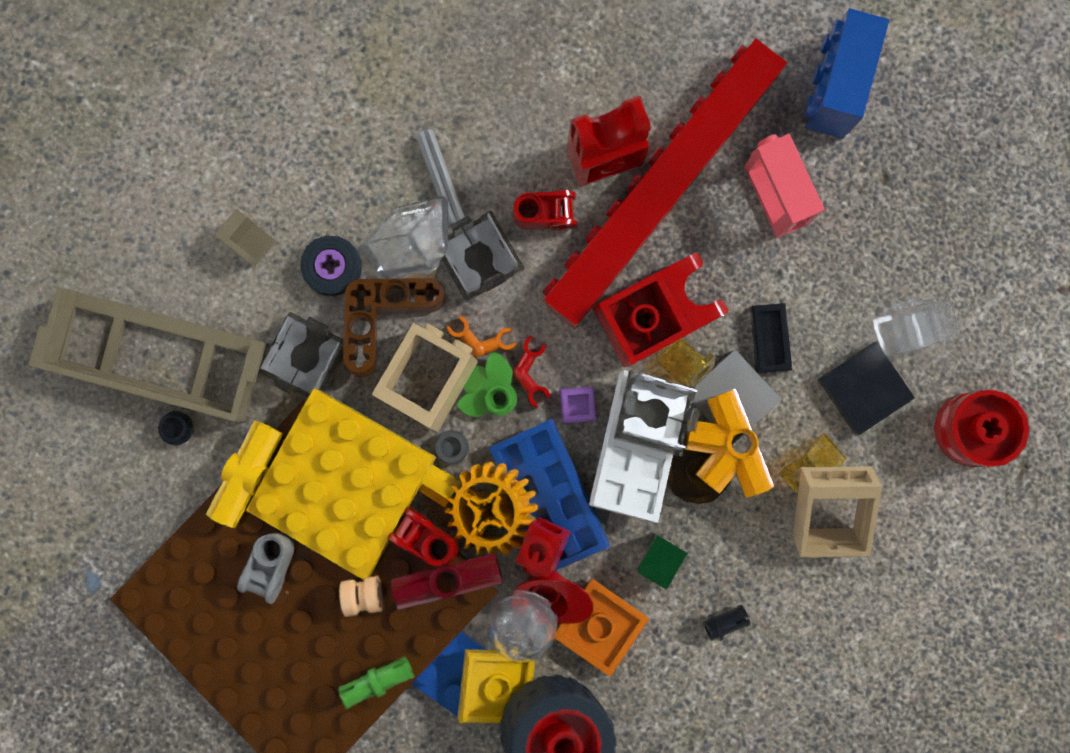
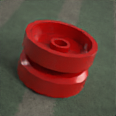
[934,389,1030,467]

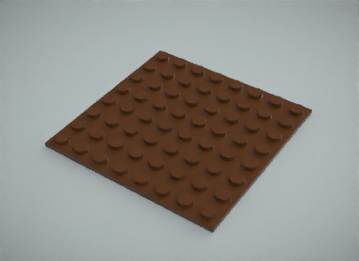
[110,400,499,753]

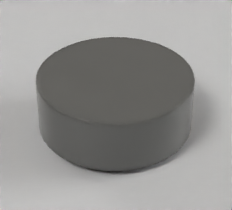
[434,430,469,465]

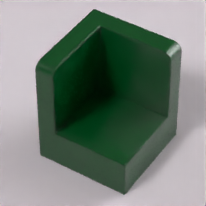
[637,533,688,590]

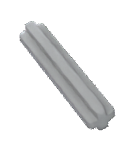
[416,129,465,226]

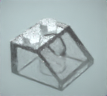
[361,196,448,279]

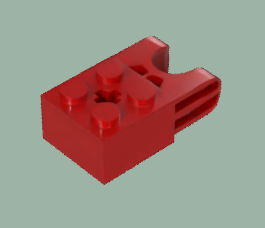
[567,95,651,188]
[592,253,729,368]

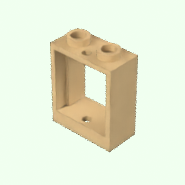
[371,323,478,432]
[792,466,882,558]

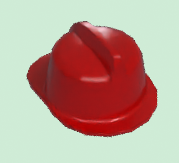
[511,571,594,624]

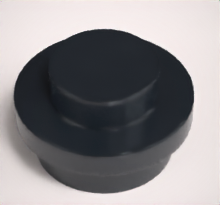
[158,411,194,445]

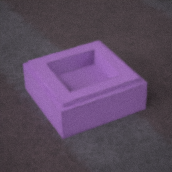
[559,387,597,424]

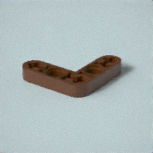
[343,278,445,378]

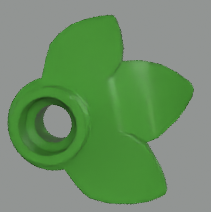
[457,352,517,417]

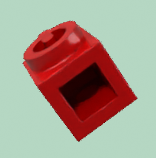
[515,517,571,578]

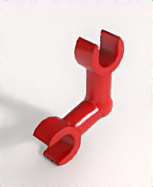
[512,335,550,409]

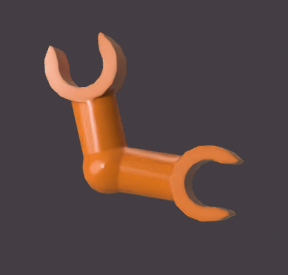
[447,315,517,358]

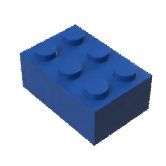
[803,8,890,139]

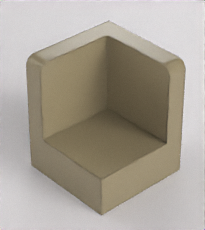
[215,209,275,266]

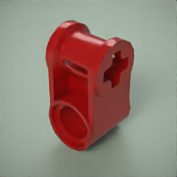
[512,190,577,230]
[388,507,458,566]

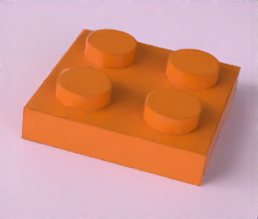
[552,577,650,677]

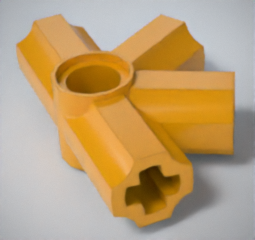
[685,389,774,498]

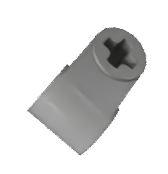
[237,532,295,604]

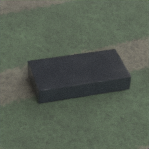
[749,303,792,374]

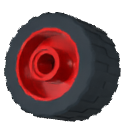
[500,675,617,753]

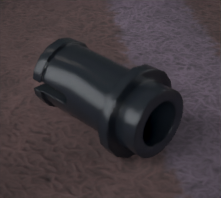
[703,604,751,641]

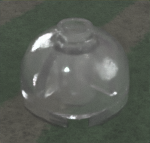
[487,590,558,663]

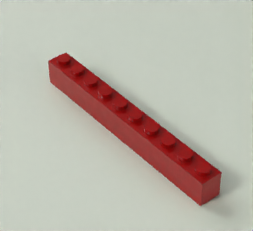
[542,38,788,330]

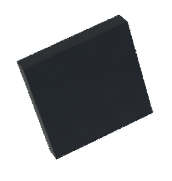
[817,341,915,436]

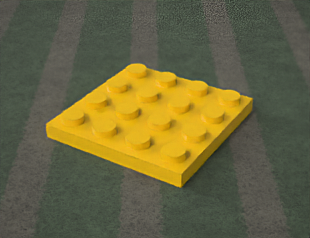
[246,388,436,580]

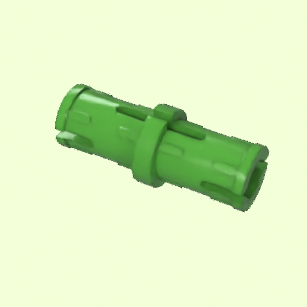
[339,656,414,709]

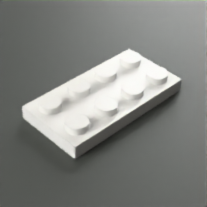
[589,370,683,523]

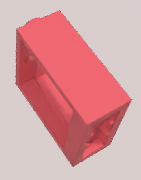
[744,134,825,238]

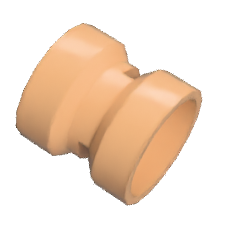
[340,576,383,617]

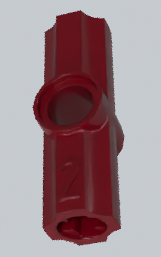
[391,553,503,610]

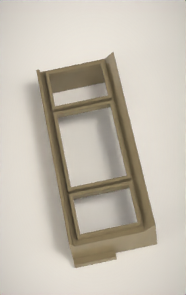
[28,287,269,422]

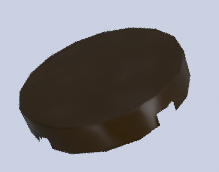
[667,438,731,504]

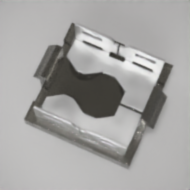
[433,210,525,303]
[259,311,352,398]
[614,370,700,457]

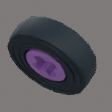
[300,235,362,296]

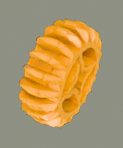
[444,462,539,555]

